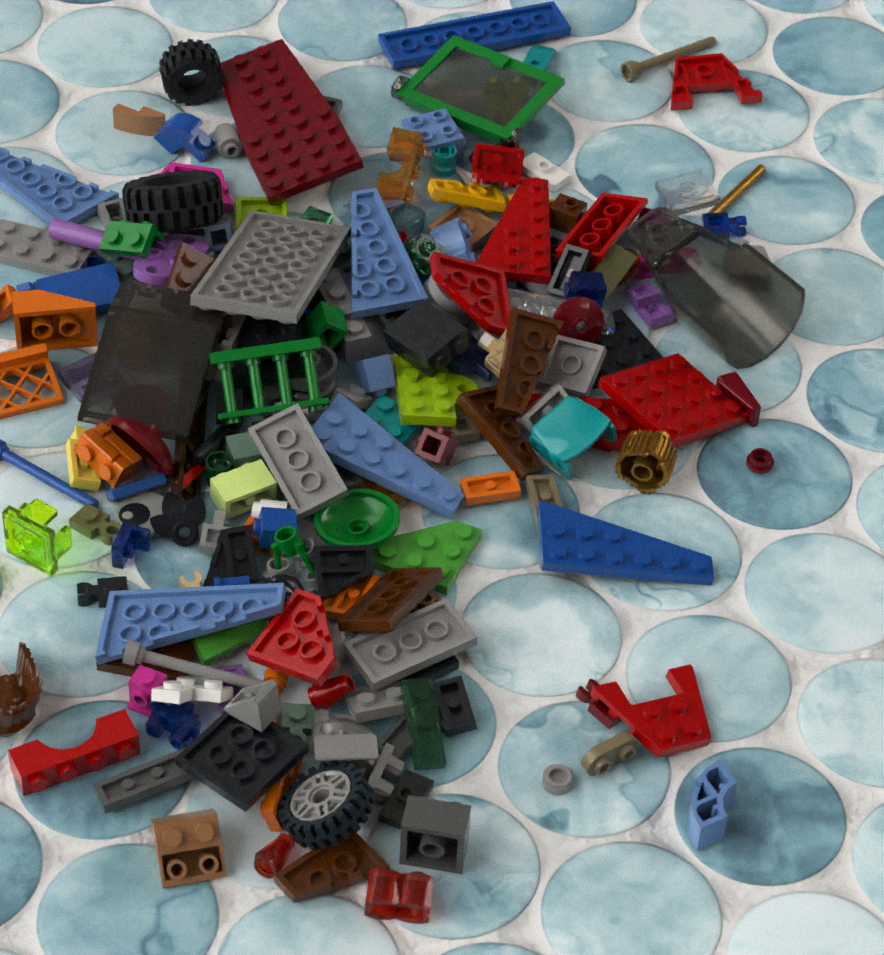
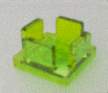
[2,498,72,577]

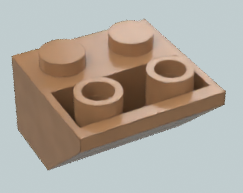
[150,808,227,888]

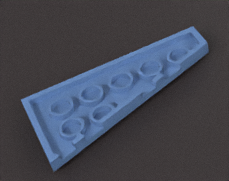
[0,147,119,226]
[312,393,465,519]
[95,583,286,665]

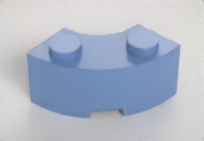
[429,217,478,263]
[687,760,737,851]

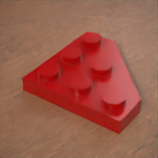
[429,252,511,336]
[246,588,338,687]

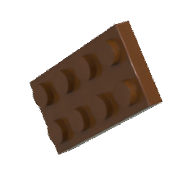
[337,567,444,634]

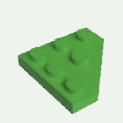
[372,521,482,595]

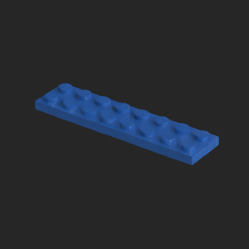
[378,1,571,69]

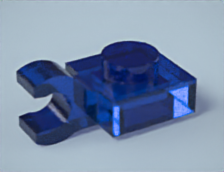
[702,213,747,238]

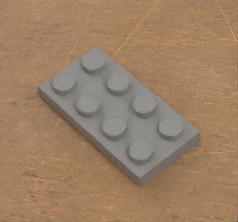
[0,219,97,276]
[248,403,349,521]
[343,598,477,691]

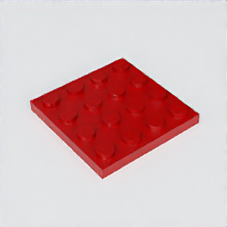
[598,353,748,447]

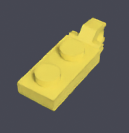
[66,425,101,491]

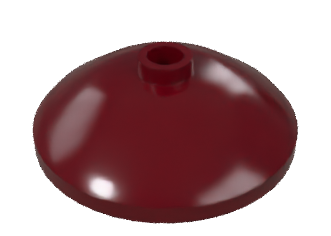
[107,416,174,479]

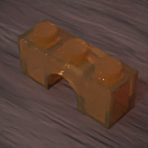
[376,127,427,211]

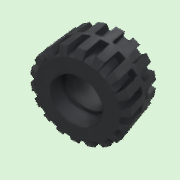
[159,39,224,106]

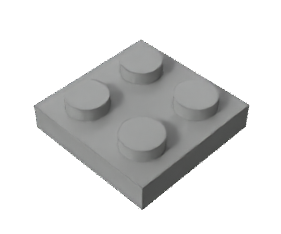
[537,335,607,397]

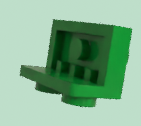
[99,219,164,258]

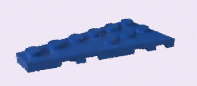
[537,500,714,586]

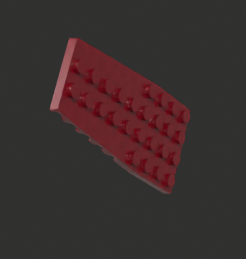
[221,39,364,205]

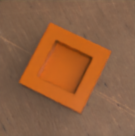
[0,284,16,322]

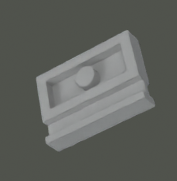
[343,679,414,723]

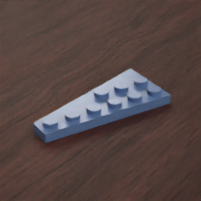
[351,187,428,319]

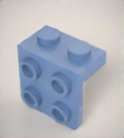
[401,108,467,163]

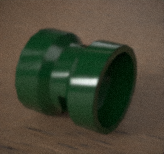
[205,451,234,487]

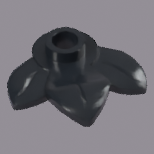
[150,492,206,547]

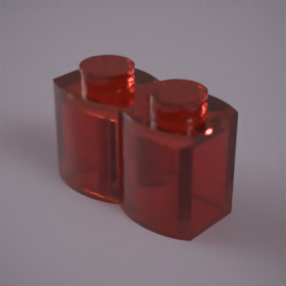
[364,868,434,924]

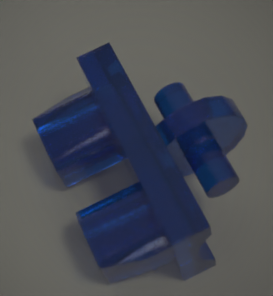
[145,701,202,750]

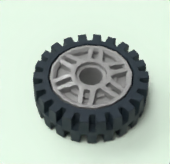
[278,760,375,850]

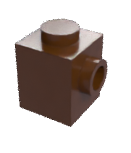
[549,193,588,234]

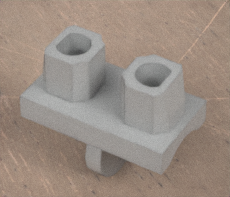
[350,742,405,803]

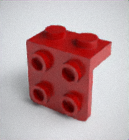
[471,142,525,188]

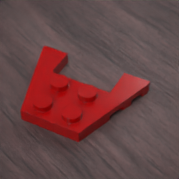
[670,53,763,111]
[590,664,712,758]

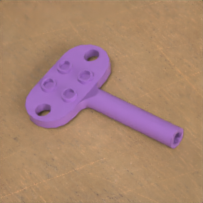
[49,218,209,286]

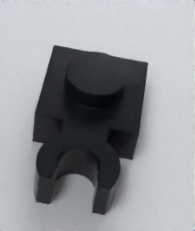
[77,576,128,608]

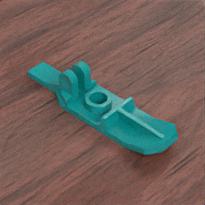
[521,45,556,89]

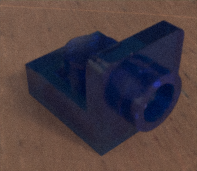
[111,523,151,569]

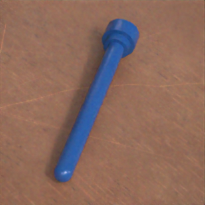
[0,439,99,508]

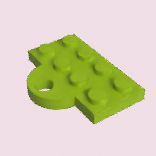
[393,356,479,427]

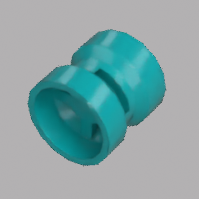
[431,144,457,177]

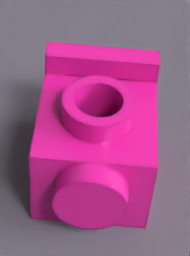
[127,665,167,719]

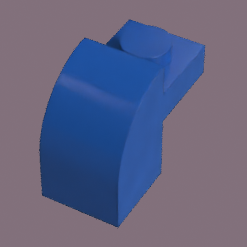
[153,113,216,162]

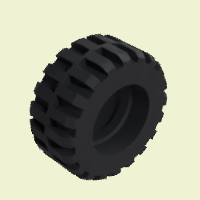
[122,170,224,233]

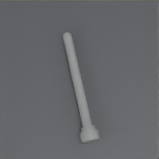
[123,640,265,688]

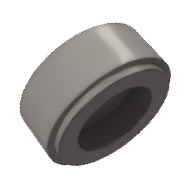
[542,764,574,796]

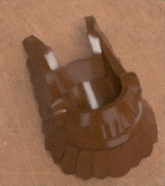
[0,642,43,737]

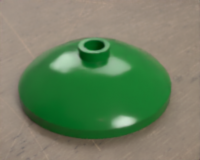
[314,489,400,549]

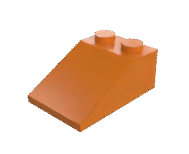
[11,290,98,351]

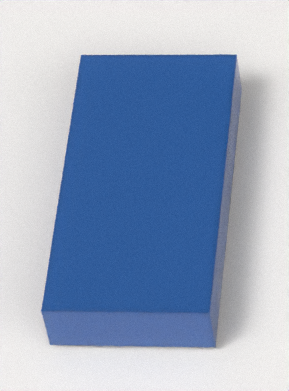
[105,473,167,501]

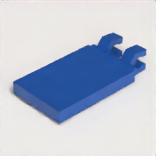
[16,262,126,313]

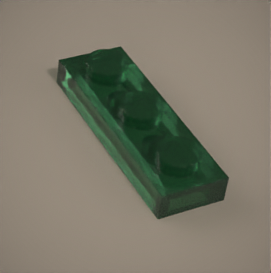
[400,678,447,771]

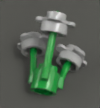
[262,526,317,593]

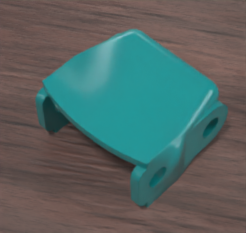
[528,396,617,480]

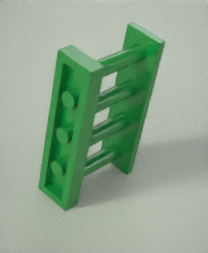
[209,337,330,425]

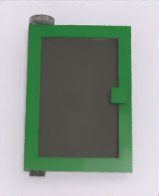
[391,35,565,144]

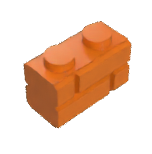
[74,422,143,488]

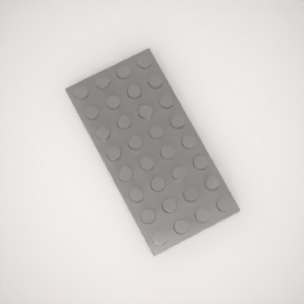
[190,210,351,324]

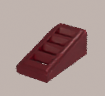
[716,371,761,427]

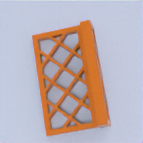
[0,343,64,419]

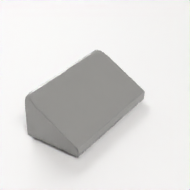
[515,383,569,435]
[314,734,378,761]

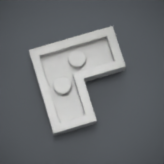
[151,677,233,704]

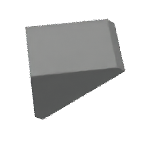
[224,679,281,732]

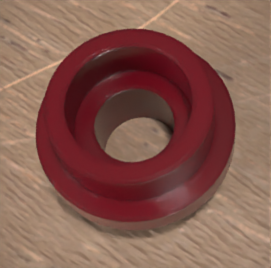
[746,448,774,474]

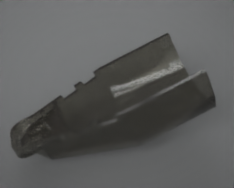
[628,207,805,369]

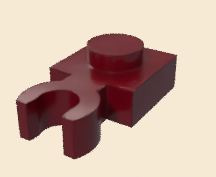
[576,679,622,730]

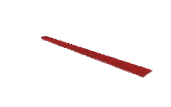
[175,447,224,489]

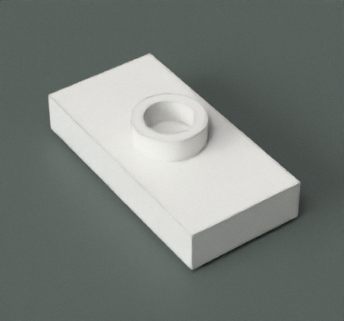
[522,152,571,193]

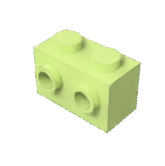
[210,459,277,520]

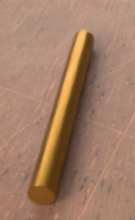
[704,164,766,223]

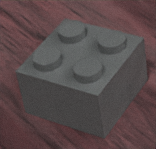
[399,795,471,874]

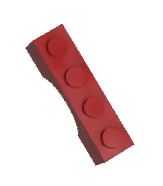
[8,709,140,796]

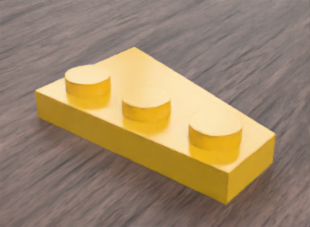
[427,179,506,213]

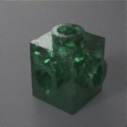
[404,232,447,279]

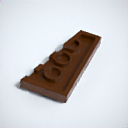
[494,307,564,417]
[456,385,544,481]

